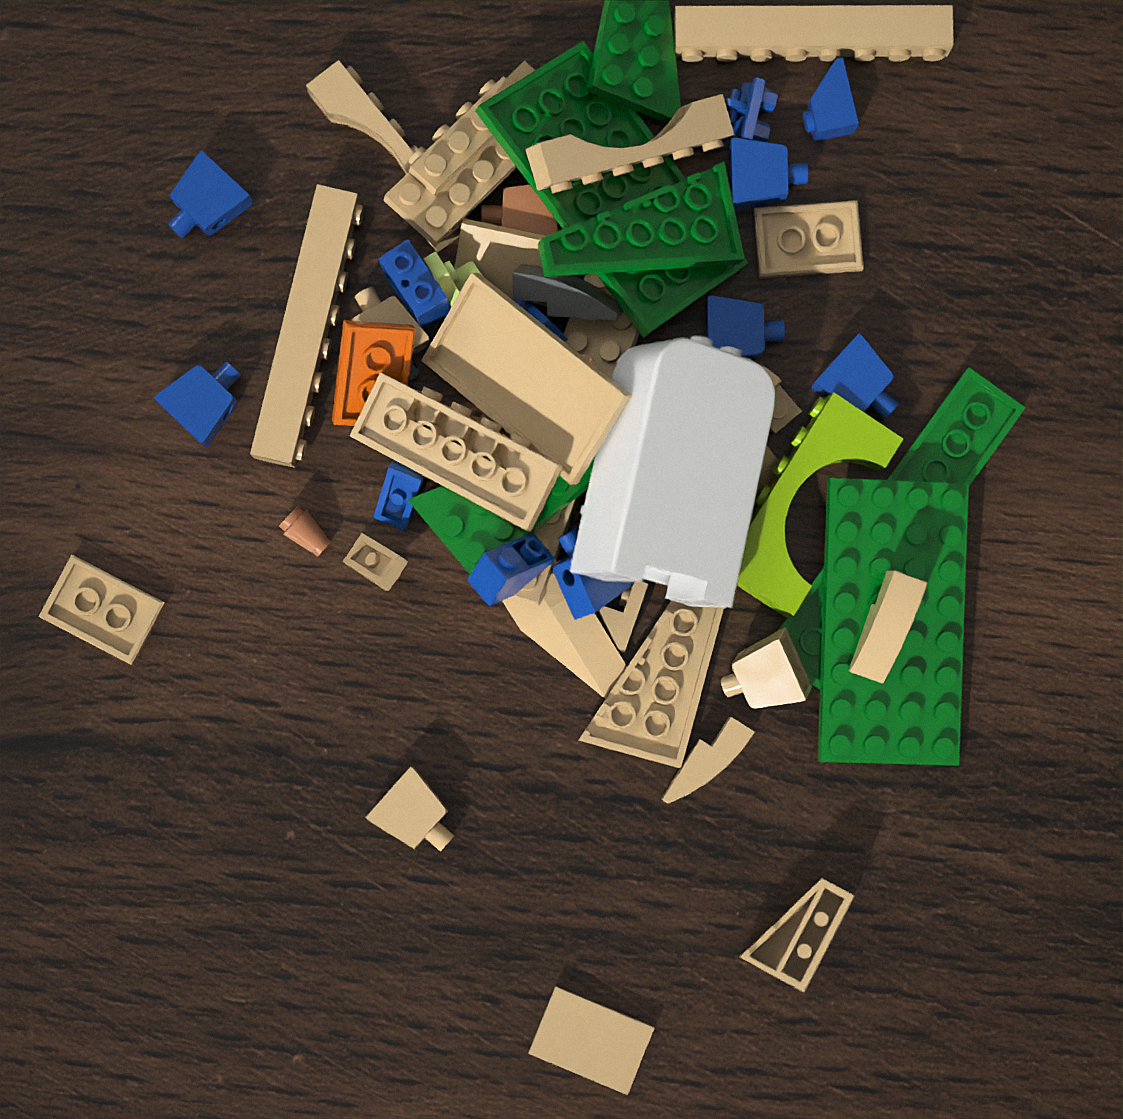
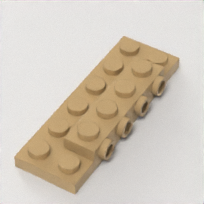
[384,61,535,247]
[350,372,563,531]

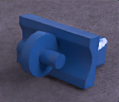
[724,77,778,143]

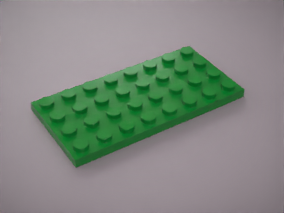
[475,41,748,337]
[818,478,969,766]

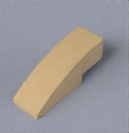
[848,571,927,683]
[661,717,755,804]

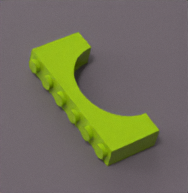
[737,392,903,618]

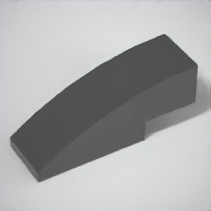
[513,264,623,321]

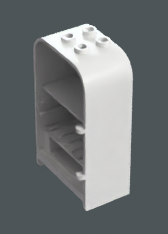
[570,336,775,608]

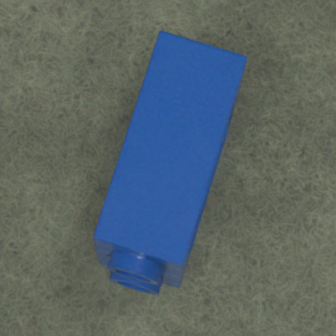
[378,240,450,332]

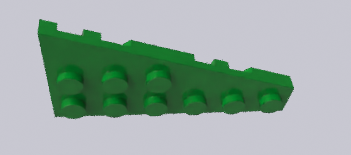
[538,162,745,277]
[408,457,595,575]

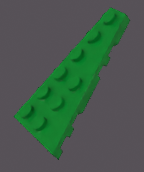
[587,0,681,124]

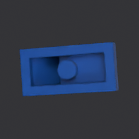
[373,460,426,531]

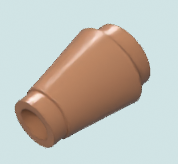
[279,506,331,557]

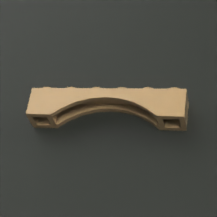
[306,60,470,253]
[526,94,734,194]

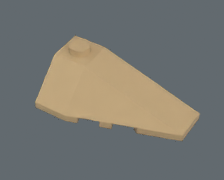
[502,560,627,699]

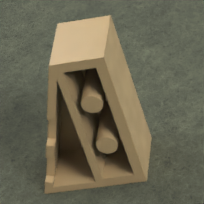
[740,879,855,992]

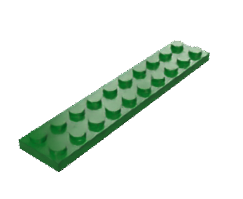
[777,367,1025,690]

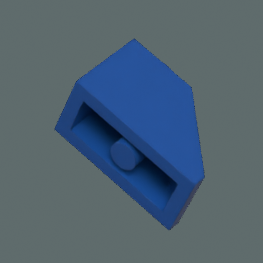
[803,57,859,142]

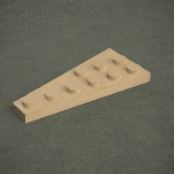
[578,600,724,769]

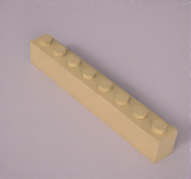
[674,5,954,62]
[250,184,364,468]

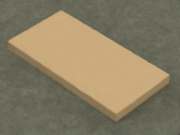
[421,273,632,485]

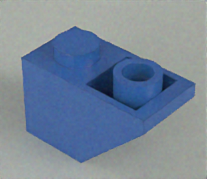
[467,533,555,606]

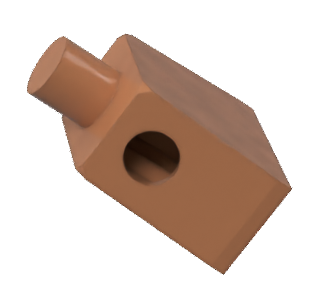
[481,185,558,236]

